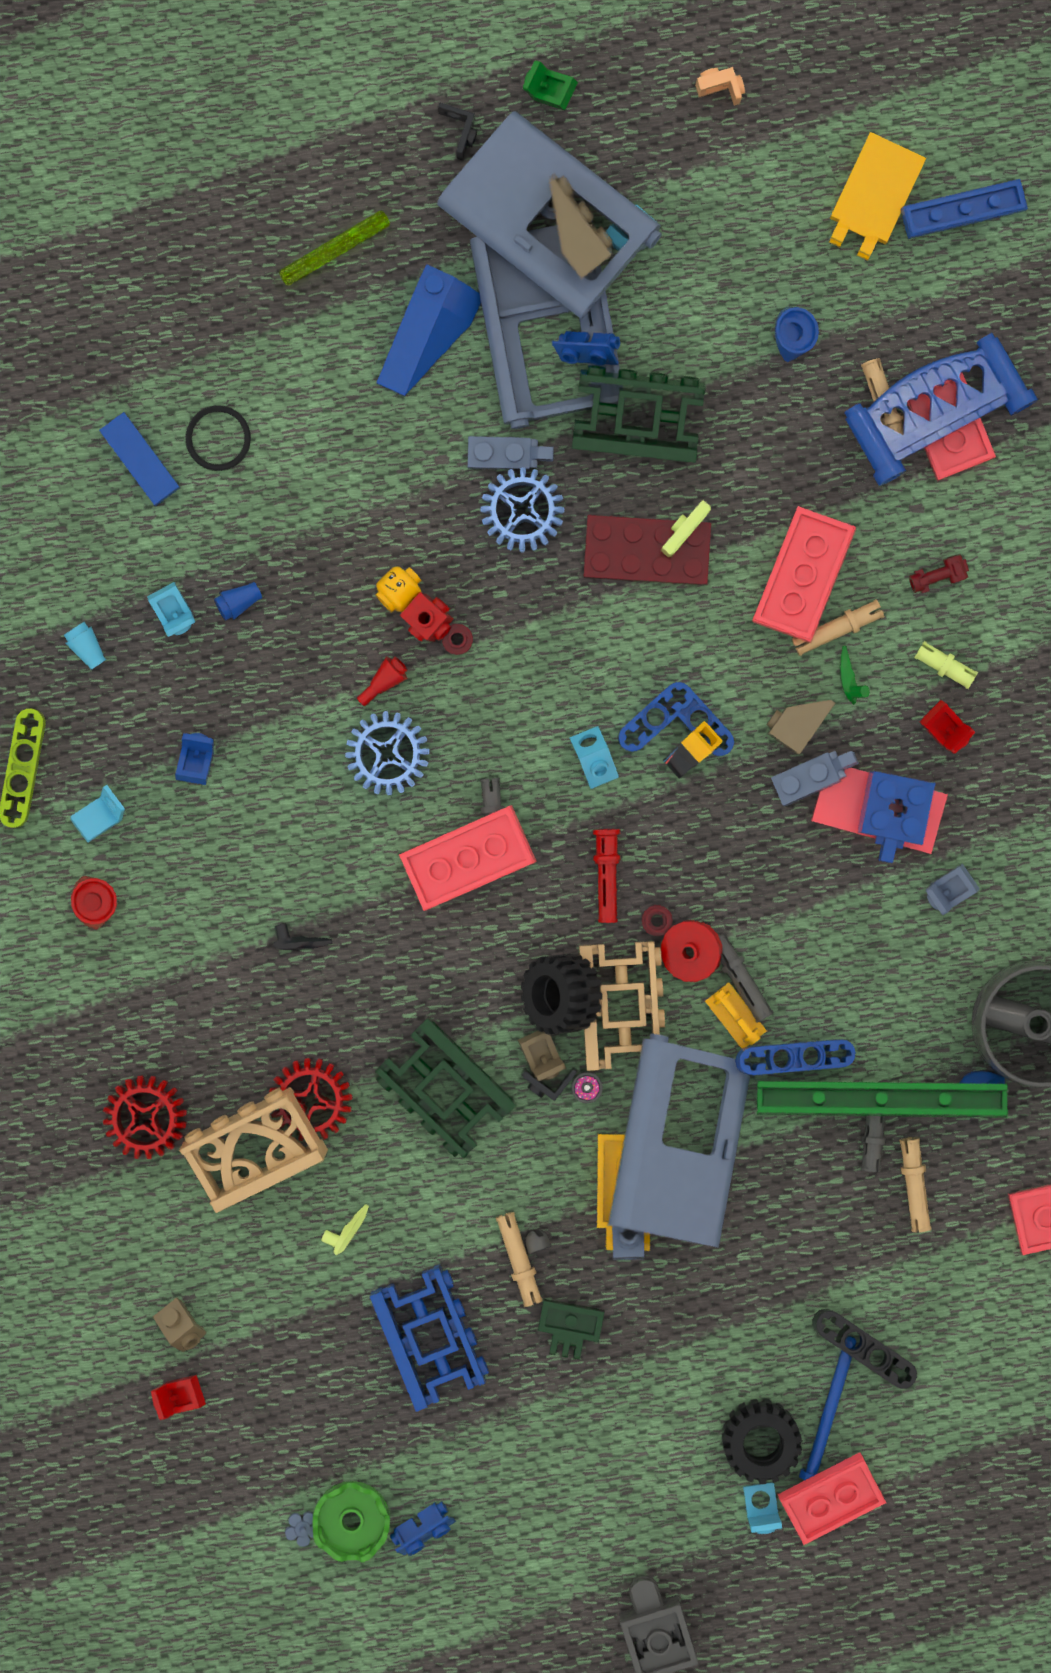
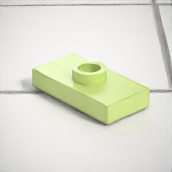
[661,500,711,557]

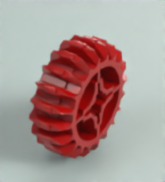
[269,1058,353,1141]
[103,1075,187,1159]

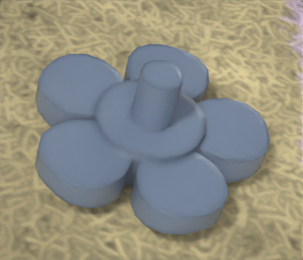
[285,1511,313,1547]

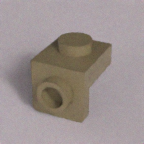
[518,1031,566,1081]
[153,1297,206,1352]

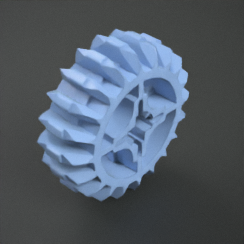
[480,467,564,552]
[345,711,430,795]

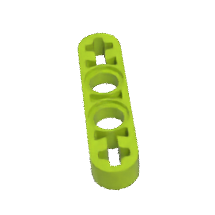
[0,709,45,828]

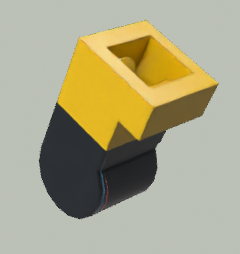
[663,720,723,779]

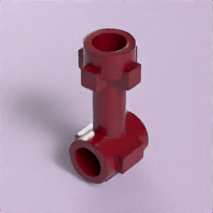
[909,554,969,593]

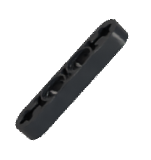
[812,1309,917,1389]

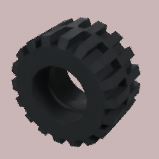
[521,954,602,1035]
[722,1399,802,1484]

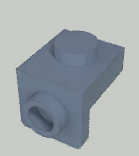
[926,863,980,915]

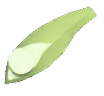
[321,1204,369,1255]

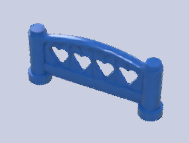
[844,333,1038,487]

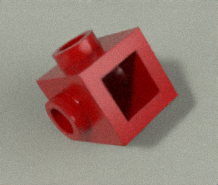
[400,592,454,642]

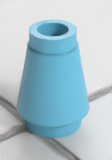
[64,622,106,670]

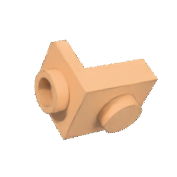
[695,67,745,106]

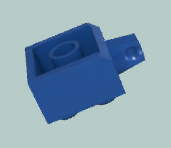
[858,771,935,863]

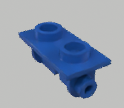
[552,331,620,366]
[390,1501,456,1556]

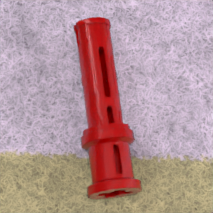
[593,829,621,923]

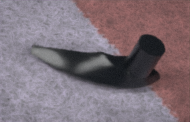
[273,923,332,950]

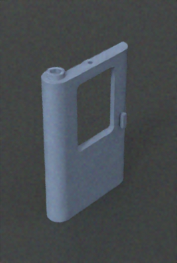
[437,111,662,319]
[470,221,626,429]
[608,1034,752,1248]

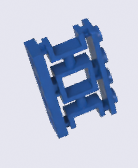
[369,1264,489,1412]

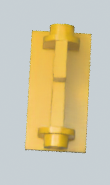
[705,982,767,1049]

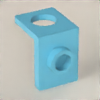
[570,726,619,789]
[70,785,125,842]
[743,1482,782,1534]

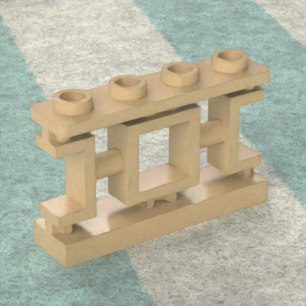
[579,941,665,1071]

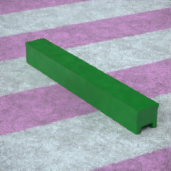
[757,1081,1008,1118]

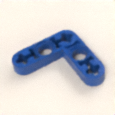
[618,682,734,756]

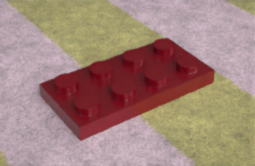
[583,515,711,585]

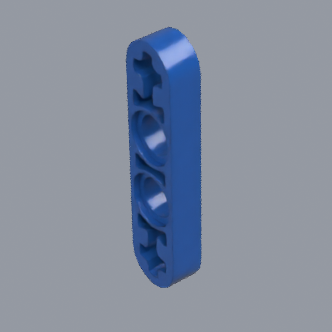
[735,1039,856,1075]

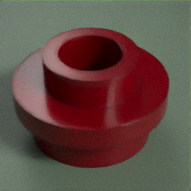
[442,624,473,655]
[642,905,673,936]

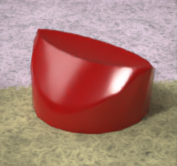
[71,876,117,929]

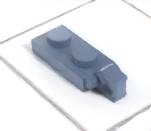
[468,436,554,470]
[771,751,859,807]

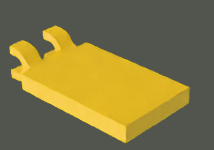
[829,132,926,260]
[597,1134,650,1251]

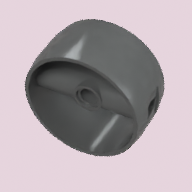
[971,961,1051,1088]

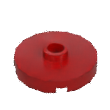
[661,920,722,982]

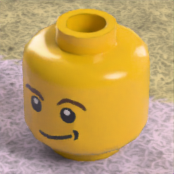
[375,566,422,613]

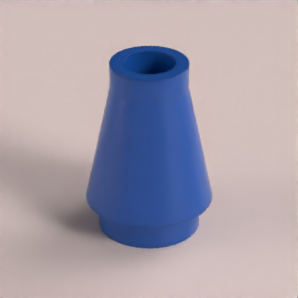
[214,582,262,621]

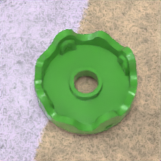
[313,1481,390,1562]

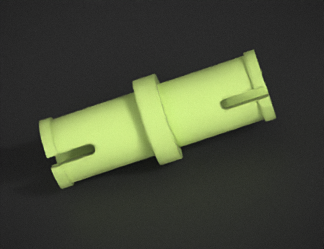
[914,641,978,689]

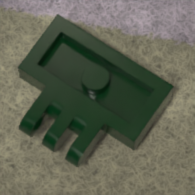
[538,1299,605,1360]

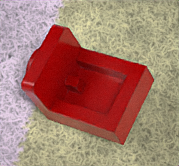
[919,700,975,754]
[151,1375,206,1420]

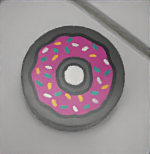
[571,1072,603,1103]

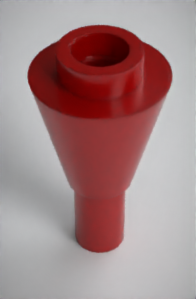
[357,656,408,706]

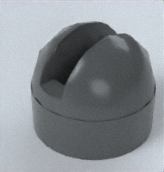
[525,1229,552,1254]

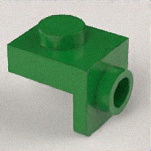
[523,61,578,111]

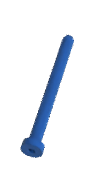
[799,1336,857,1480]

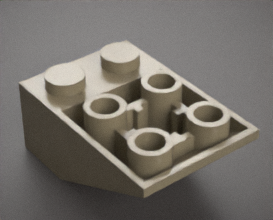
[550,173,613,279]

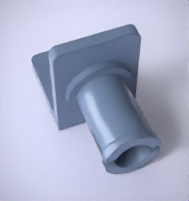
[612,1226,644,1260]

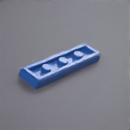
[900,179,1028,239]

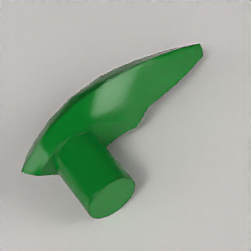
[840,646,870,705]

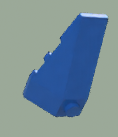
[376,264,481,396]

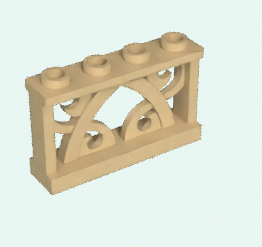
[179,1087,328,1213]

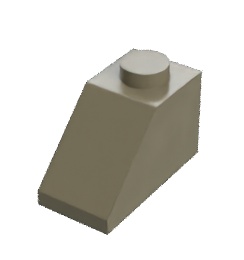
[766,700,835,755]

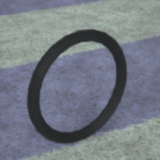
[186,406,251,471]

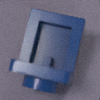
[175,733,214,785]

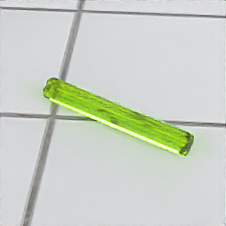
[279,210,390,286]

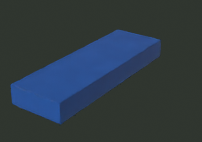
[99,412,180,506]

